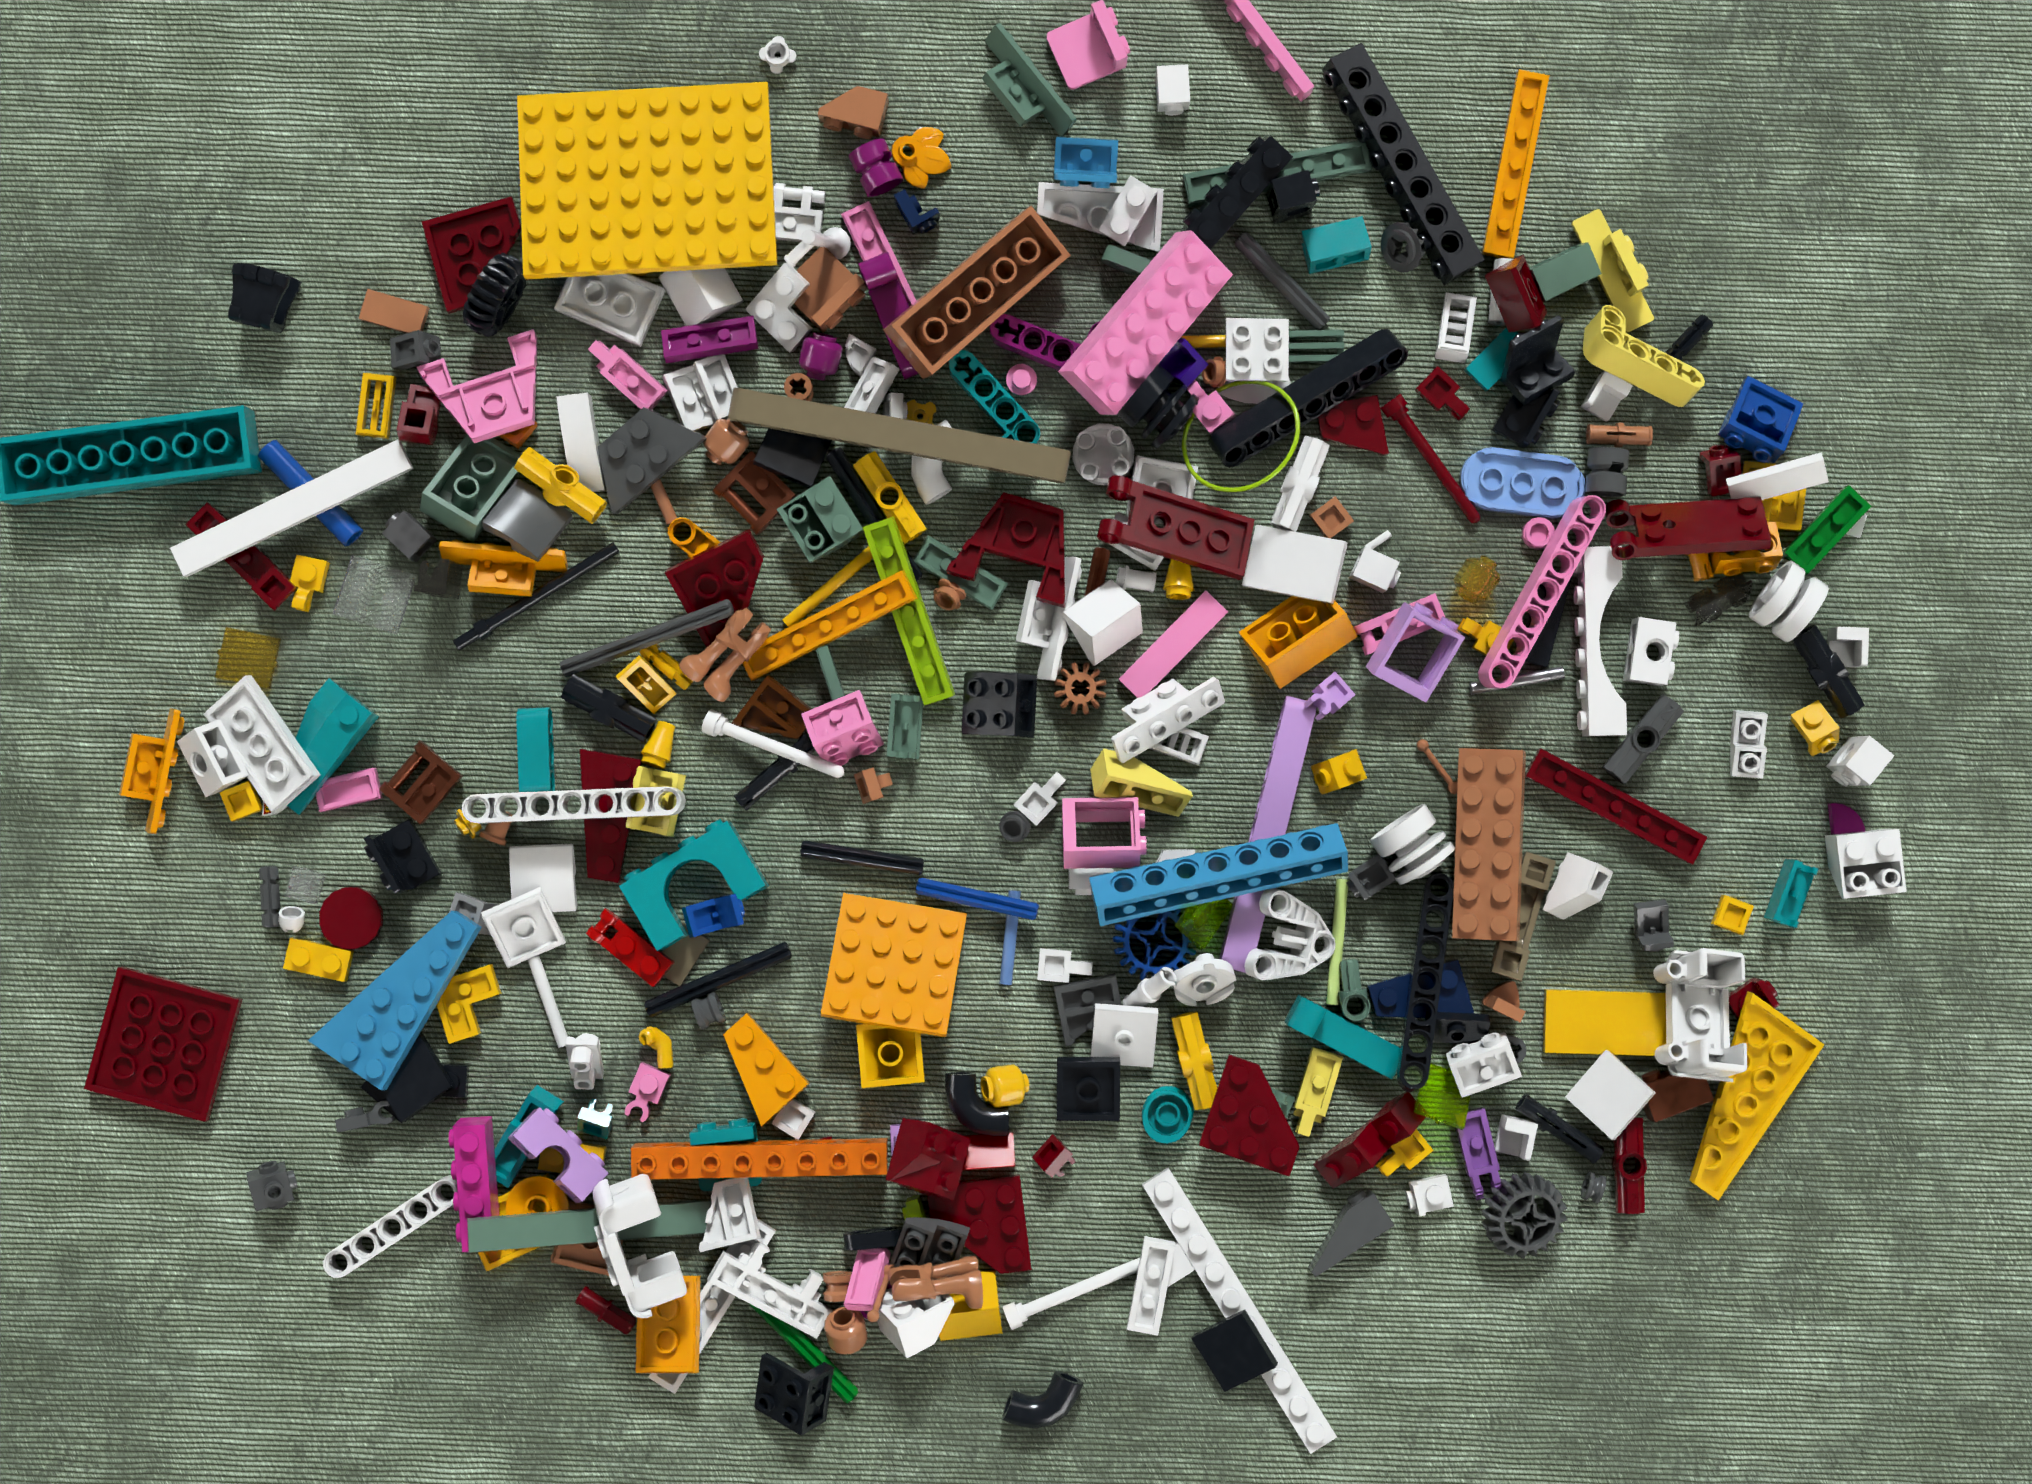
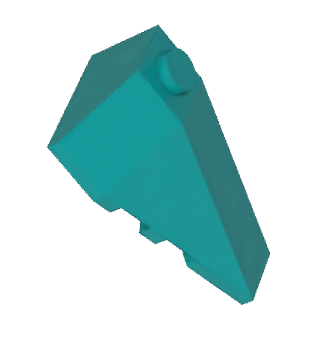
[287,678,379,815]

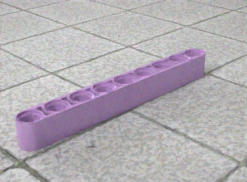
[1219,695,1317,973]

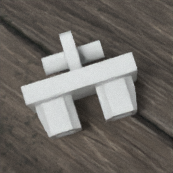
[565,1033,604,1090]

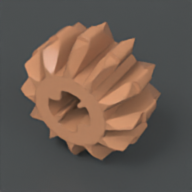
[1054,662,1106,715]

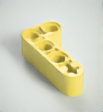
[1583,305,1705,407]

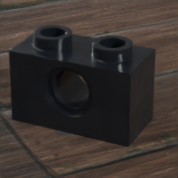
[1266,170,1320,224]

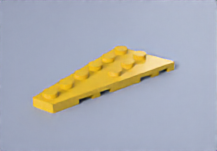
[1689,991,1824,1201]

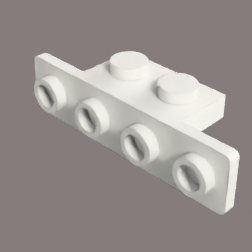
[1016,557,1082,681]
[1111,677,1225,763]

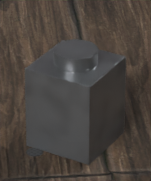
[382,510,438,562]

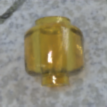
[1453,555,1501,604]

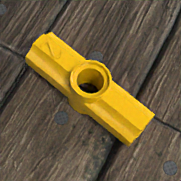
[514,447,607,524]
[853,451,927,544]
[1171,1011,1217,1110]

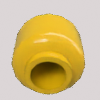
[980,1064,1029,1108]

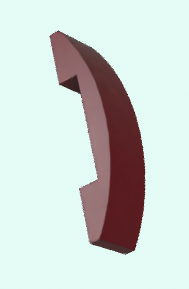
[185,502,297,611]

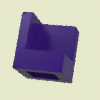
[1159,337,1208,387]

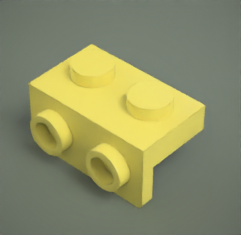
[626,766,686,837]

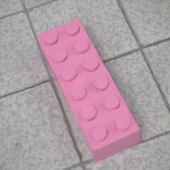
[1058,230,1233,415]

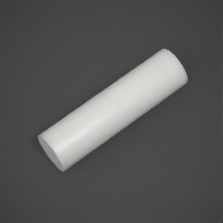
[1364,530,1392,550]

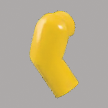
[639,1026,674,1068]

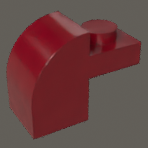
[396,384,441,445]

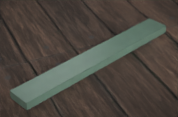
[467,1199,712,1253]

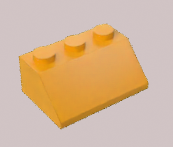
[1239,596,1358,689]

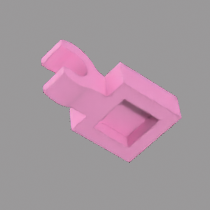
[1187,380,1236,434]

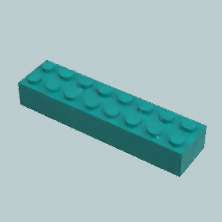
[0,405,262,506]

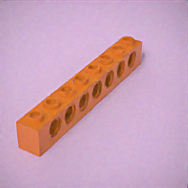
[631,1138,888,1179]

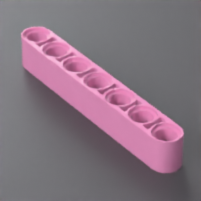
[1478,495,1606,688]

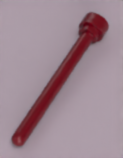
[1380,393,1480,524]

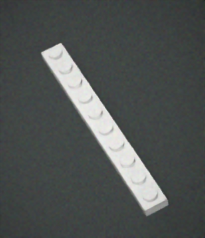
[1142,1167,1337,1454]

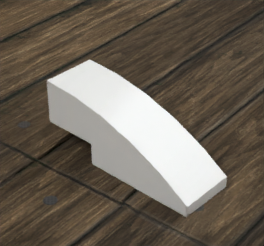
[556,392,605,492]

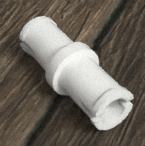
[1122,967,1177,1007]

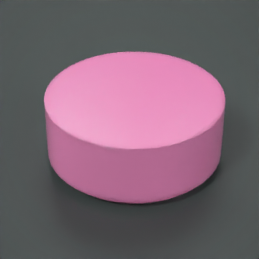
[1522,517,1555,550]

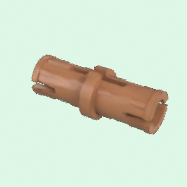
[1586,423,1653,448]

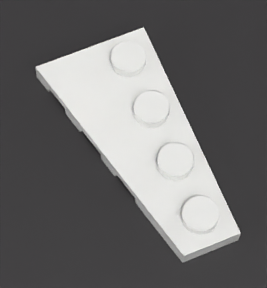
[1037,182,1164,252]

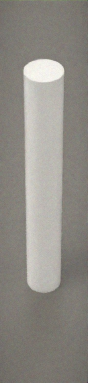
[528,955,568,1048]

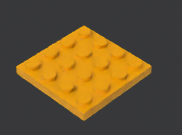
[821,893,967,1037]

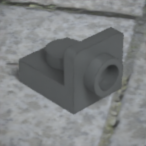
[390,330,441,371]

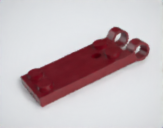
[1097,476,1255,580]
[1605,497,1771,560]

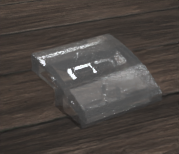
[332,555,417,635]

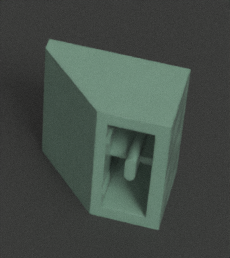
[777,476,864,563]

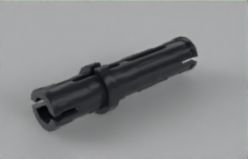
[734,734,816,811]
[1515,1093,1604,1164]

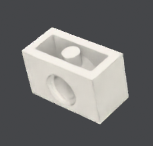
[1623,617,1679,686]
[177,719,249,797]
[1826,735,1894,787]

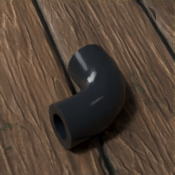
[945,1072,1009,1136]
[1002,1371,1084,1429]

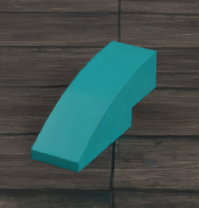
[495,1085,564,1188]

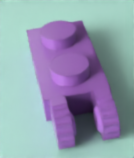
[1452,1107,1502,1200]

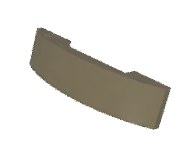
[1490,851,1556,981]

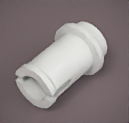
[1116,565,1156,593]

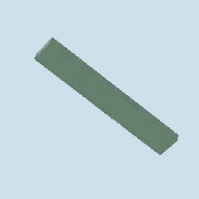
[1183,140,1372,207]

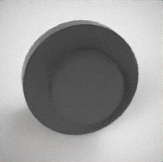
[999,811,1031,842]

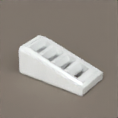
[1435,292,1477,363]
[1149,727,1209,766]

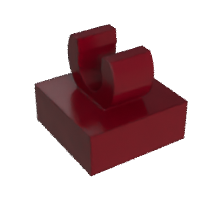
[1032,1134,1075,1178]

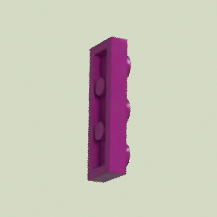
[661,316,759,363]

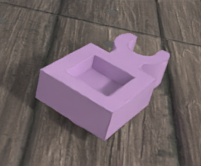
[1304,672,1356,720]

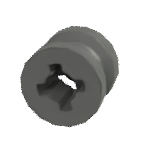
[691,992,726,1030]

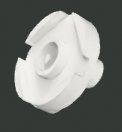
[1173,953,1236,1006]

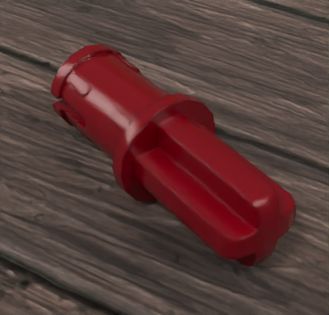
[575,1286,636,1335]

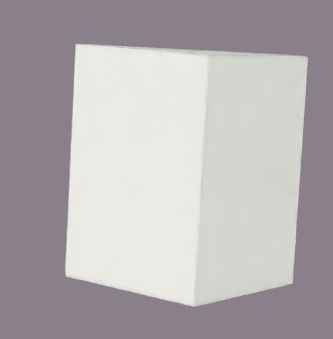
[659,268,744,326]
[1061,579,1143,666]

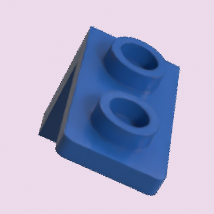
[681,894,745,938]

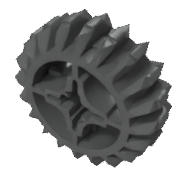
[1481,1172,1567,1259]

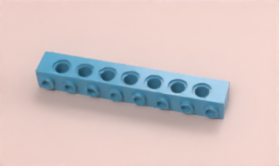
[1089,823,1348,926]

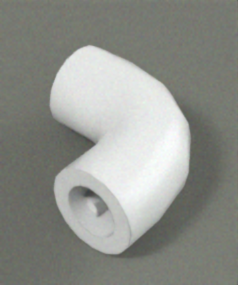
[911,419,952,505]

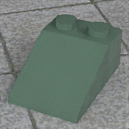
[419,435,521,543]

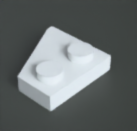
[699,1178,761,1252]

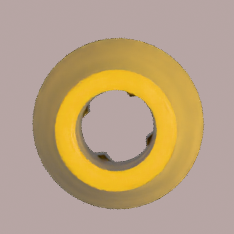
[1163,559,1194,600]
[641,721,676,769]

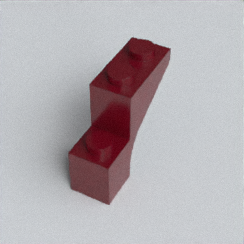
[1313,1091,1427,1189]

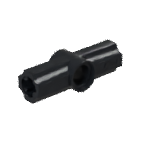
[1792,624,1865,719]
[560,674,657,743]

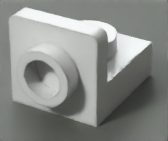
[1405,1174,1454,1217]

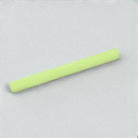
[1326,879,1349,1005]

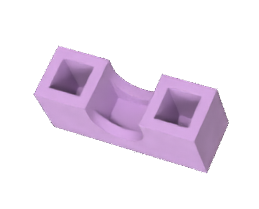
[508,1107,608,1203]

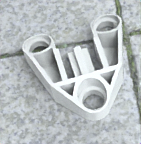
[1245,888,1336,980]

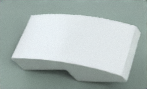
[1730,710,1768,778]

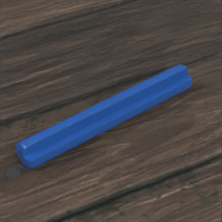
[916,878,1039,920]

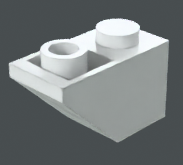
[1543,852,1613,920]

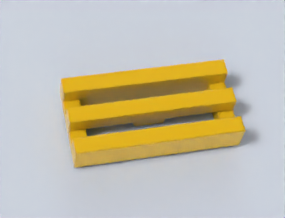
[356,373,396,439]

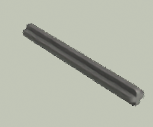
[560,599,734,677]

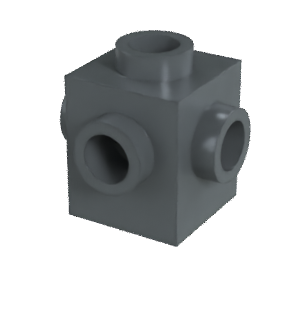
[246,1161,298,1211]

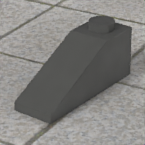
[1308,1189,1394,1277]

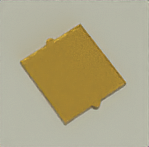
[215,627,281,689]

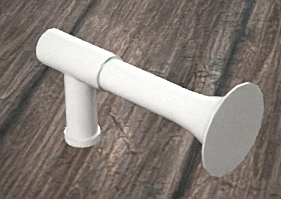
[784,227,851,268]

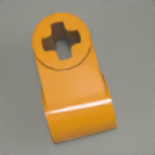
[668,517,721,558]

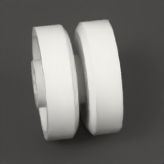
[1749,561,1829,643]

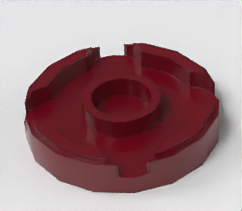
[319,887,383,949]

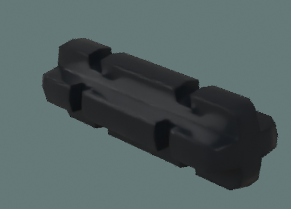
[1665,314,1713,361]

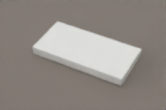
[203,675,321,814]

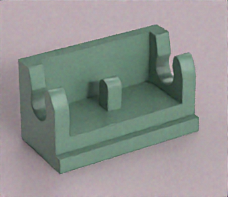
[1529,242,1602,301]
[887,693,923,759]

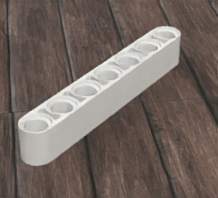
[462,786,686,823]

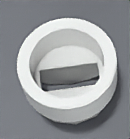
[278,906,305,933]

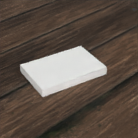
[554,274,666,347]
[1242,525,1348,604]

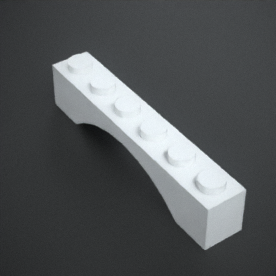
[1574,546,1627,737]

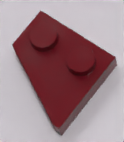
[1317,395,1389,456]

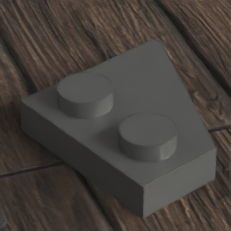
[1054,973,1121,1046]

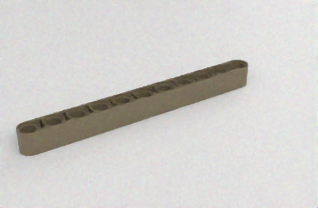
[727,388,1071,483]

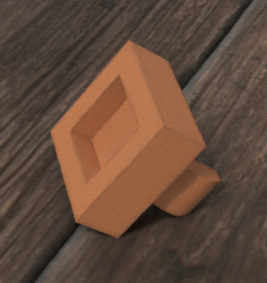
[854,767,893,804]

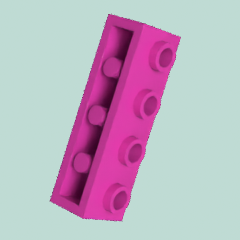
[449,1116,499,1252]

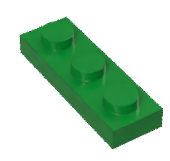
[1783,485,1871,575]

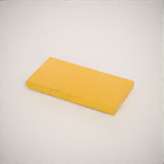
[1543,989,1666,1056]

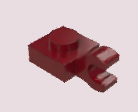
[1415,366,1470,421]

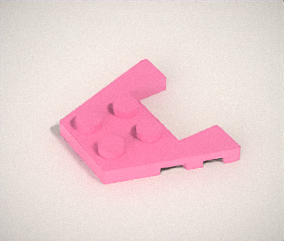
[417,329,537,444]

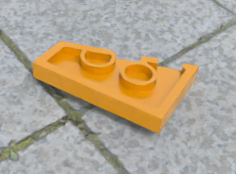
[723,1013,810,1126]

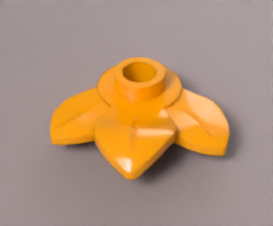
[891,127,951,189]

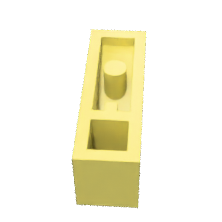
[1090,748,1193,817]

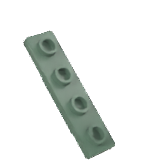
[982,23,1076,137]

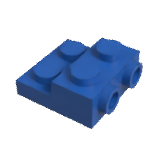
[1718,376,1803,463]

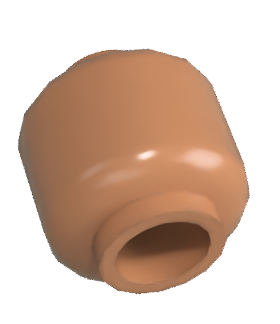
[703,419,750,465]
[824,1307,867,1355]

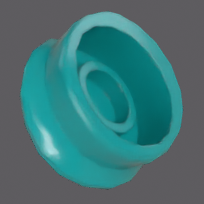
[1142,1086,1194,1144]

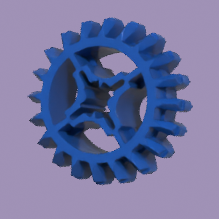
[1113,908,1198,980]

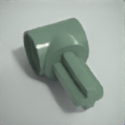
[1338,959,1371,1021]

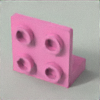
[801,690,884,766]

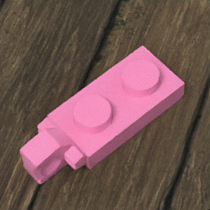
[588,340,668,410]

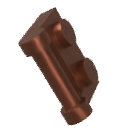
[712,451,796,535]
[379,740,463,824]

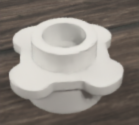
[759,36,796,74]

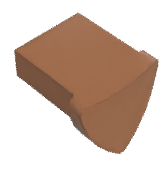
[1481,980,1526,1022]

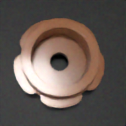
[1202,357,1227,388]

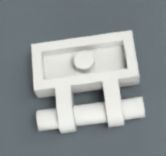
[774,183,825,242]

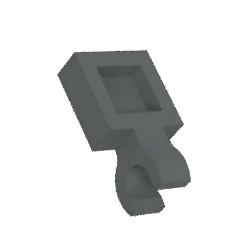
[335,1099,396,1133]

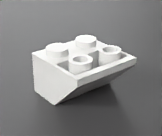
[1825,829,1907,899]
[877,1288,955,1358]

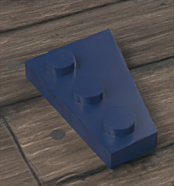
[1366,959,1475,1018]

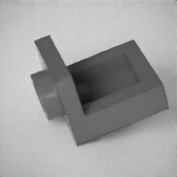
[1346,854,1396,901]
[1634,899,1674,952]

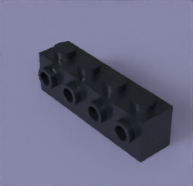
[1180,135,1293,250]

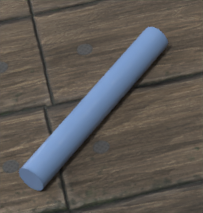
[999,890,1021,985]

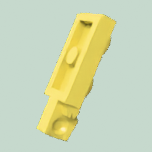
[1293,1047,1343,1137]

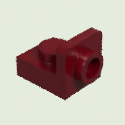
[1700,444,1741,497]
[1729,977,1780,1021]

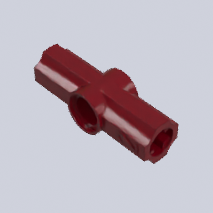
[1611,1117,1647,1214]

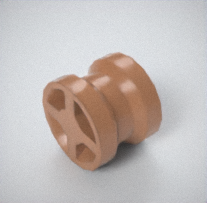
[823,1271,852,1302]

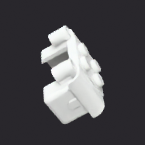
[1653,948,1747,1082]
[593,1174,687,1318]

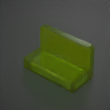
[1175,898,1233,950]

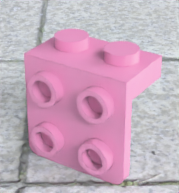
[1047,0,1130,90]

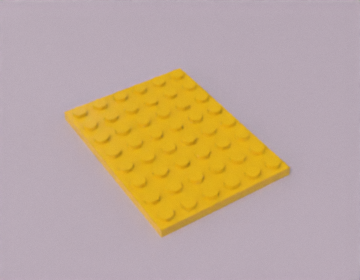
[517,82,778,280]

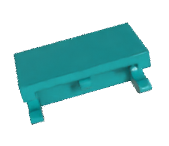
[1301,216,1372,274]
[1764,859,1819,929]

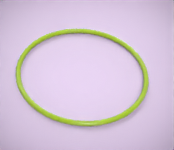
[1182,381,1300,492]

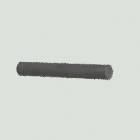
[1469,666,1565,695]

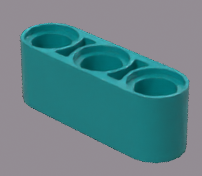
[516,707,555,799]

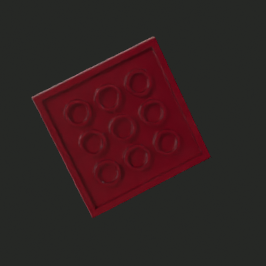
[84,966,243,1122]

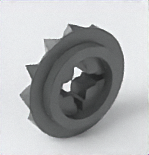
[1381,222,1425,273]

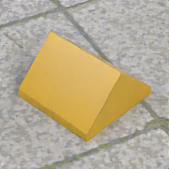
[856,1023,925,1088]
[939,1270,1003,1341]

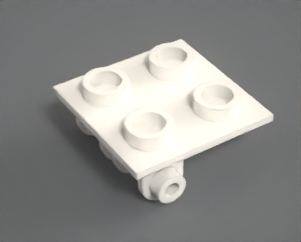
[1226,318,1289,385]

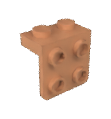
[794,247,867,333]

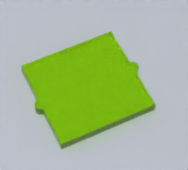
[1414,1063,1471,1130]

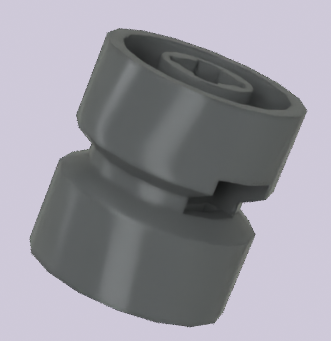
[1585,447,1629,497]

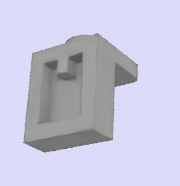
[449,892,498,935]

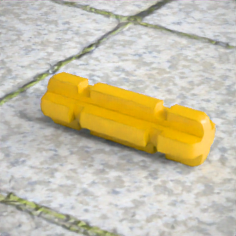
[640,644,694,690]

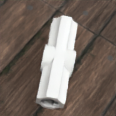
[1270,436,1330,532]

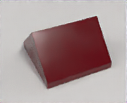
[1485,254,1548,333]

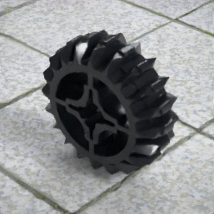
[463,253,527,337]

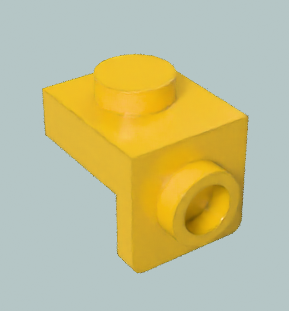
[1791,700,1840,756]
[1311,749,1367,795]

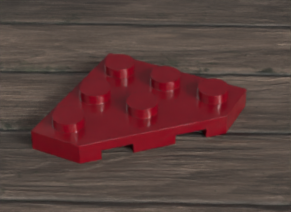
[422,196,522,314]
[665,529,764,648]
[1199,1054,1300,1177]
[927,1174,1032,1274]

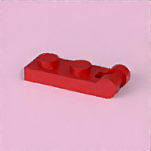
[586,908,675,987]

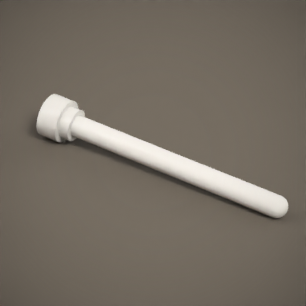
[702,709,844,778]
[1002,1257,1140,1330]

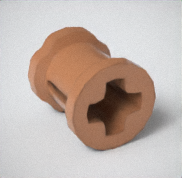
[784,373,814,401]
[479,811,513,846]

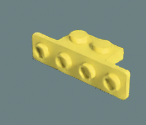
[1571,209,1654,333]

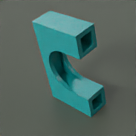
[619,819,769,951]

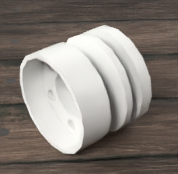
[1369,804,1455,885]

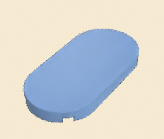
[1459,447,1586,519]

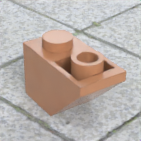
[818,86,889,139]

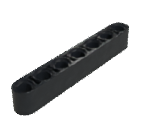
[1208,329,1408,468]
[1397,873,1454,1092]

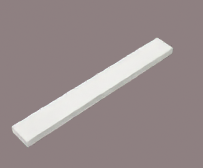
[170,439,414,577]

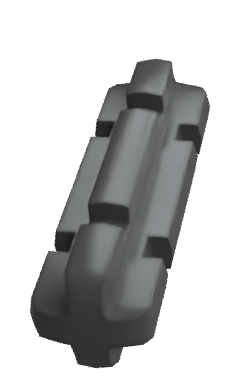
[259,866,280,928]

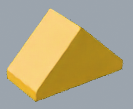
[616,655,677,714]

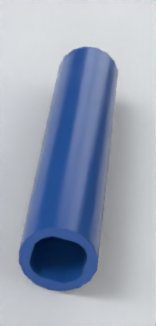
[258,440,363,547]

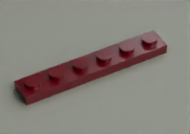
[1525,748,1707,865]

